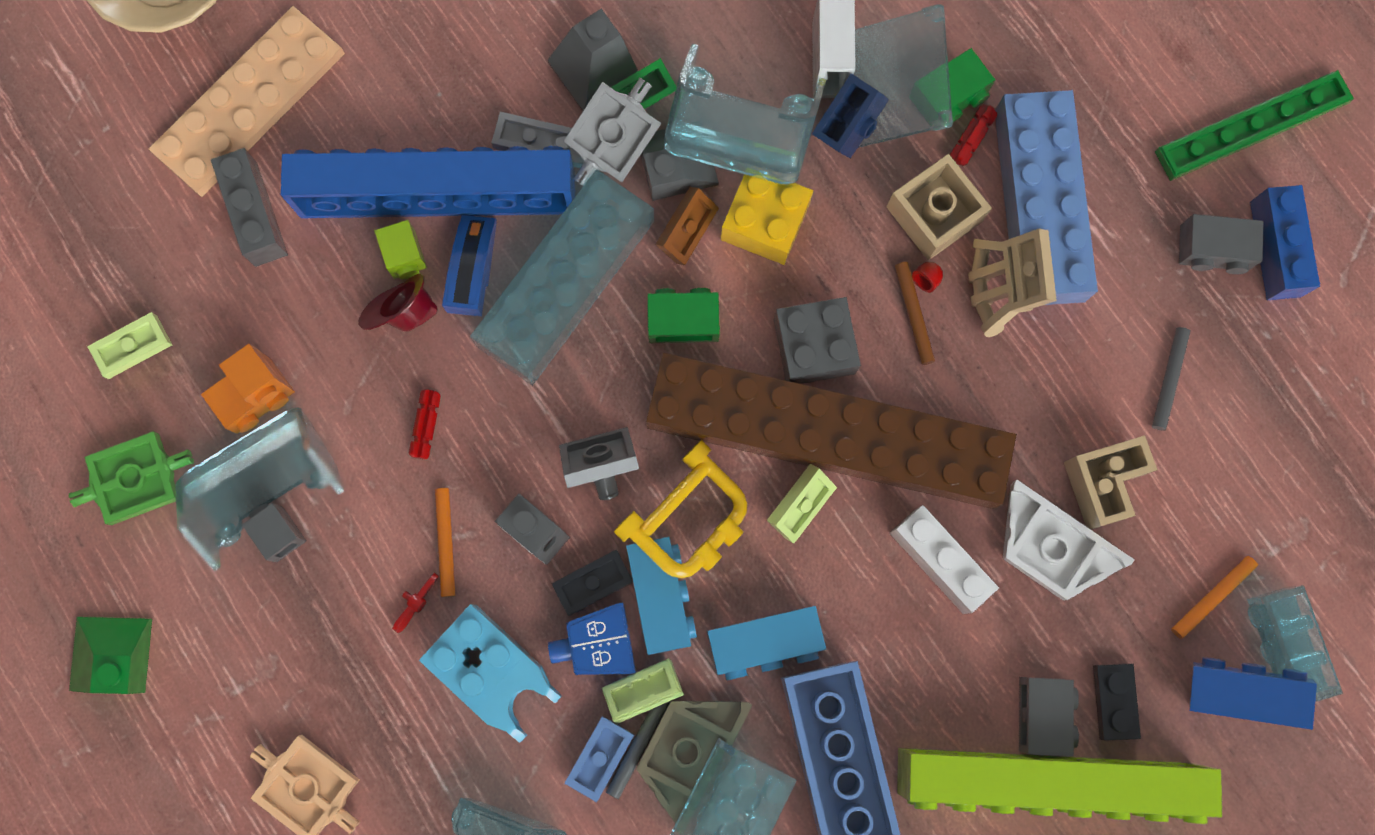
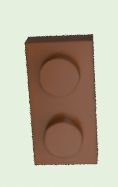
[655,187,719,265]

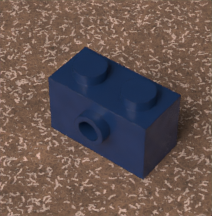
[812,74,889,159]

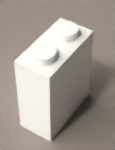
[812,0,855,98]

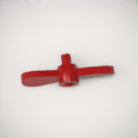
[392,572,439,633]

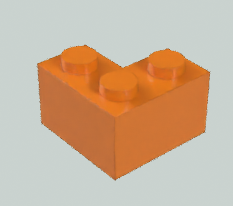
[201,343,295,434]

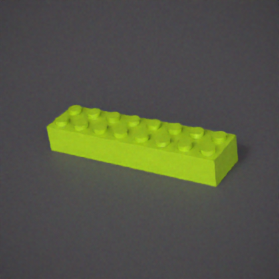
[897,748,1222,824]

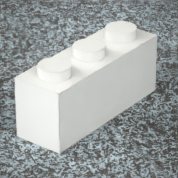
[890,505,999,614]

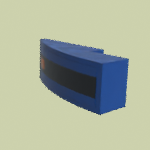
[442,215,497,317]

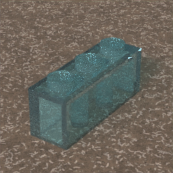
[1247,585,1343,702]

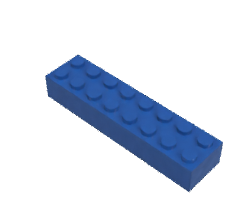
[280,146,576,218]

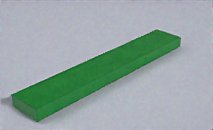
[1155,70,1354,181]

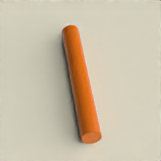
[435,488,456,597]
[1171,556,1258,639]

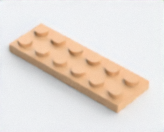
[148,6,345,197]

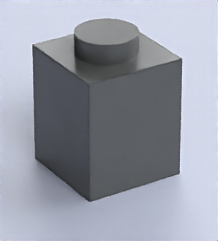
[242,503,307,562]

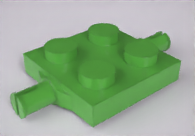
[68,431,194,525]

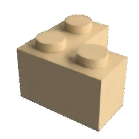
[1064,436,1157,529]

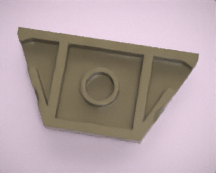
[637,701,752,835]

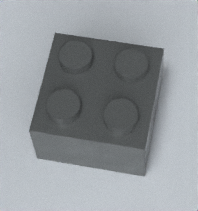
[773,297,861,384]

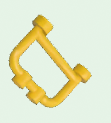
[613,440,748,578]

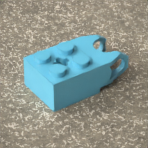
[419,604,562,743]

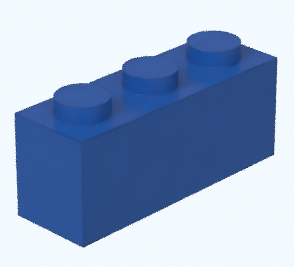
[1250,185,1320,301]
[1190,657,1317,730]

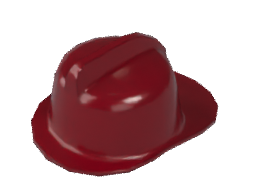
[358,274,438,332]

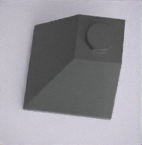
[548,8,638,111]
[641,120,719,201]

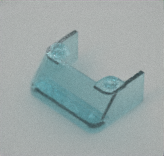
[664,43,827,184]
[175,407,344,571]

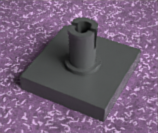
[559,427,639,500]

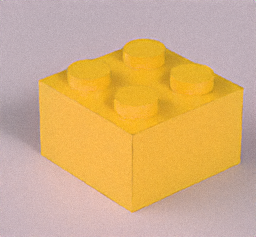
[721,165,814,265]

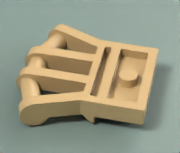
[968,229,1057,337]

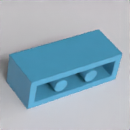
[626,537,697,655]
[707,606,827,680]

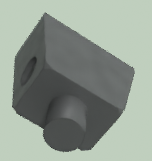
[495,494,570,565]

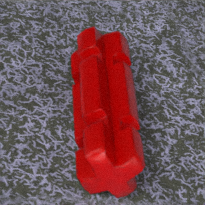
[949,104,997,166]
[409,389,441,459]

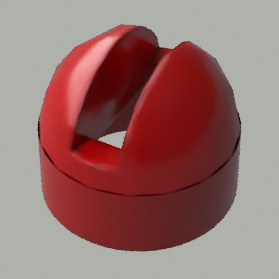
[912,262,943,293]

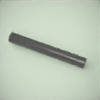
[1152,327,1191,431]
[606,701,671,799]

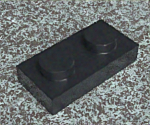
[551,549,633,616]
[1093,664,1141,741]

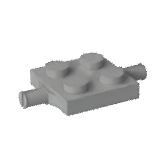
[563,77,661,187]

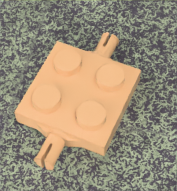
[250,735,360,835]

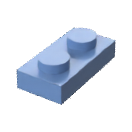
[564,716,635,802]

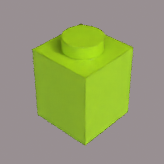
[374,220,427,279]

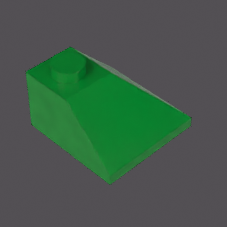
[69,617,152,694]

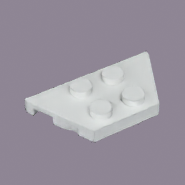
[1003,480,1134,601]

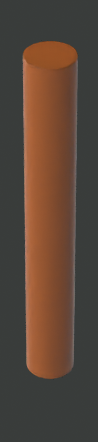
[895,262,935,365]

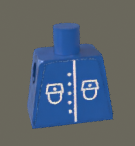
[548,603,636,675]

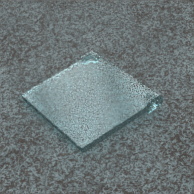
[854,4,953,148]

